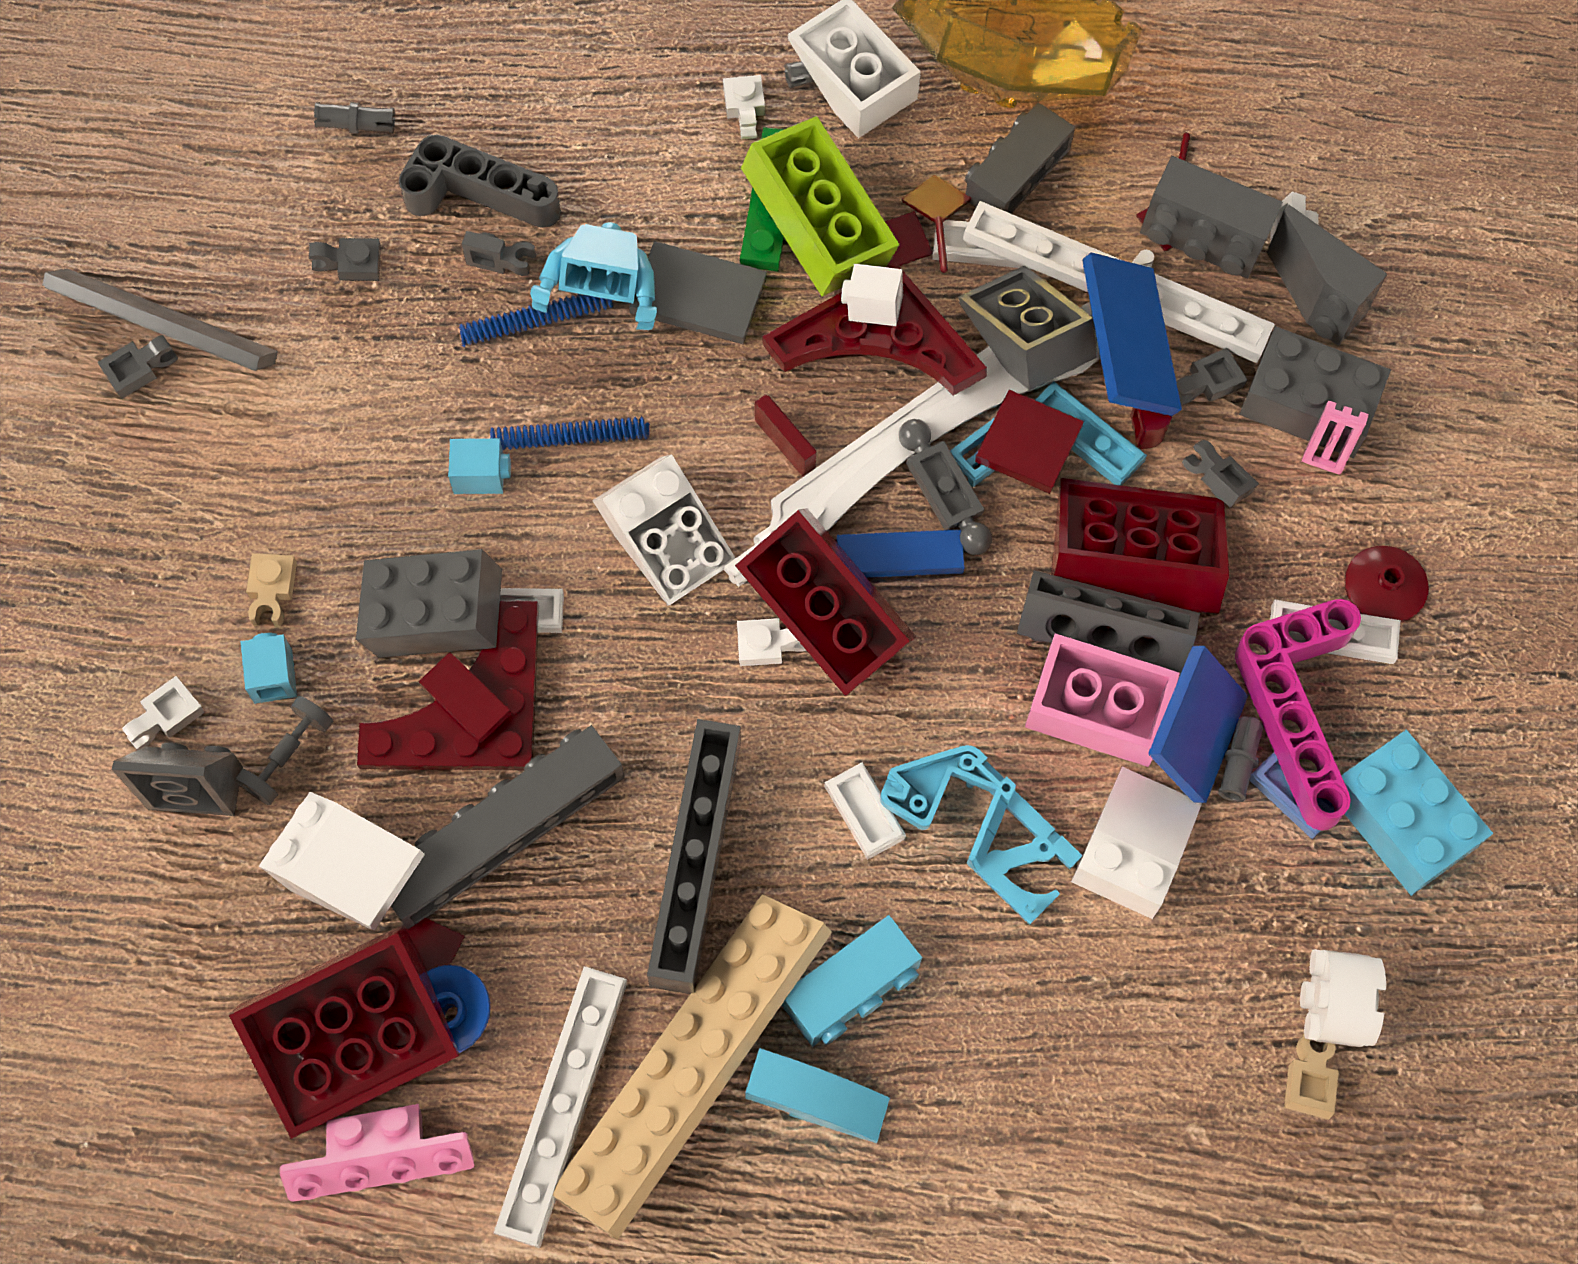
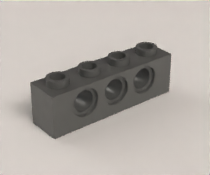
[1017,570,1200,676]

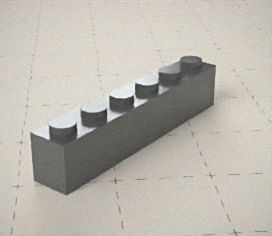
[647,719,741,994]
[391,725,625,930]

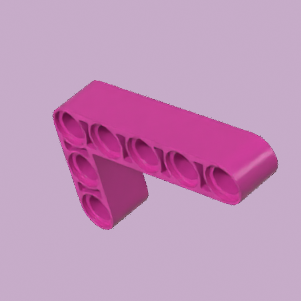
[1235,599,1361,831]

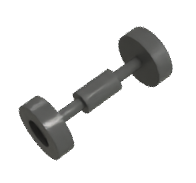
[234,696,334,805]

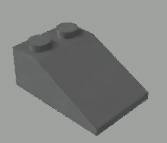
[1267,205,1387,346]
[958,266,1097,390]
[112,743,243,816]

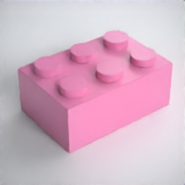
[1025,633,1180,767]

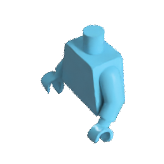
[530,222,657,330]

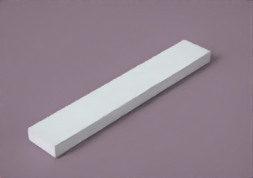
[494,966,628,1248]

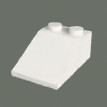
[788,0,921,138]
[1071,767,1202,919]
[259,792,425,931]

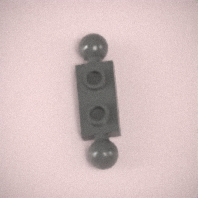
[898,419,992,555]

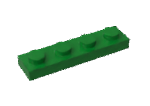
[740,127,784,272]

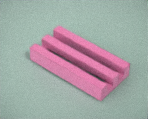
[1302,400,1369,475]

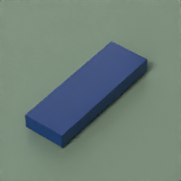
[836,530,964,578]

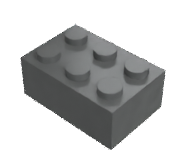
[1140,155,1283,279]
[1239,326,1391,458]
[356,549,502,658]

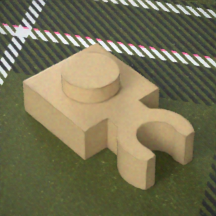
[246,553,297,627]
[1284,1035,1339,1120]

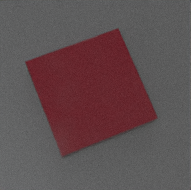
[975,389,1084,494]

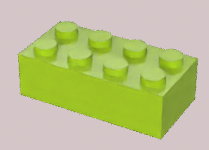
[741,116,900,297]

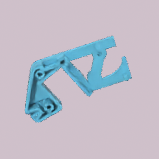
[880,745,1083,925]

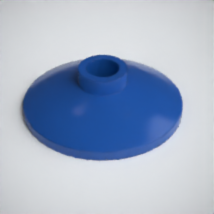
[427,965,491,1053]

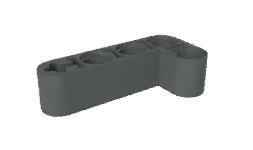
[399,134,561,228]

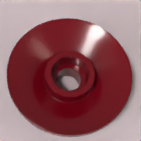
[1344,546,1429,623]

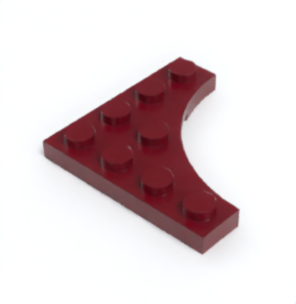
[762,262,987,396]
[357,601,539,771]

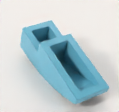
[745,1048,890,1143]

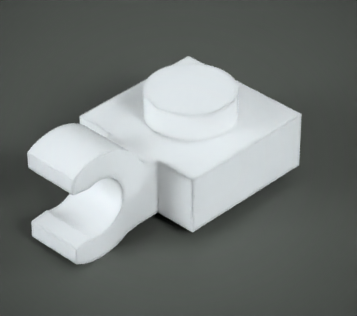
[723,75,765,140]
[737,618,806,666]
[122,676,205,750]

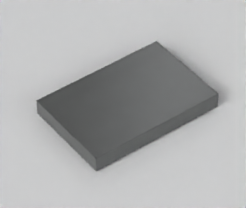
[629,241,767,345]

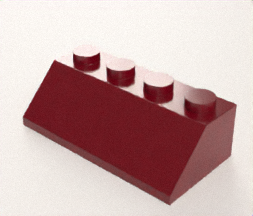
[735,508,916,696]

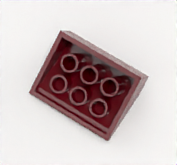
[1051,478,1229,614]
[229,924,460,1139]

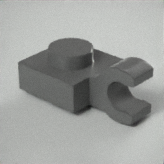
[461,231,536,276]
[309,238,381,281]
[97,335,178,399]
[1176,348,1247,406]
[1182,439,1259,507]

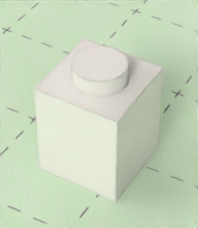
[841,264,903,326]

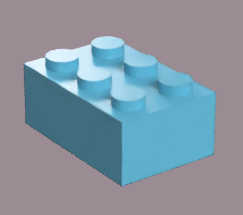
[1341,729,1494,896]

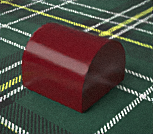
[1130,408,1172,450]

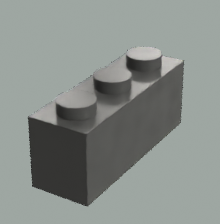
[965,102,1075,214]

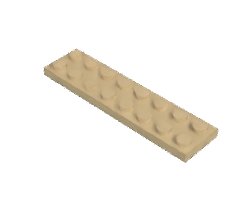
[553,894,832,1240]

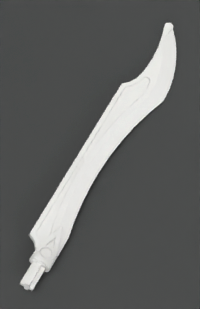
[724,250,1154,587]

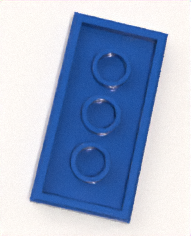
[1082,252,1182,416]

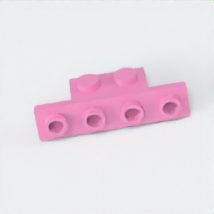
[280,1104,474,1202]

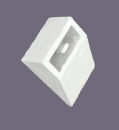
[592,454,736,606]

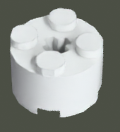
[1300,949,1386,1047]

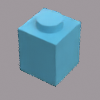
[448,438,511,494]
[240,633,297,704]

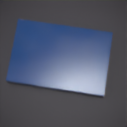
[1148,646,1248,803]

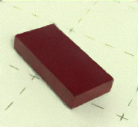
[755,394,817,477]
[418,652,512,744]

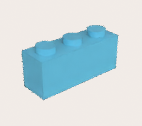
[781,915,922,1047]

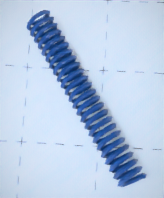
[459,294,613,347]
[490,416,650,450]

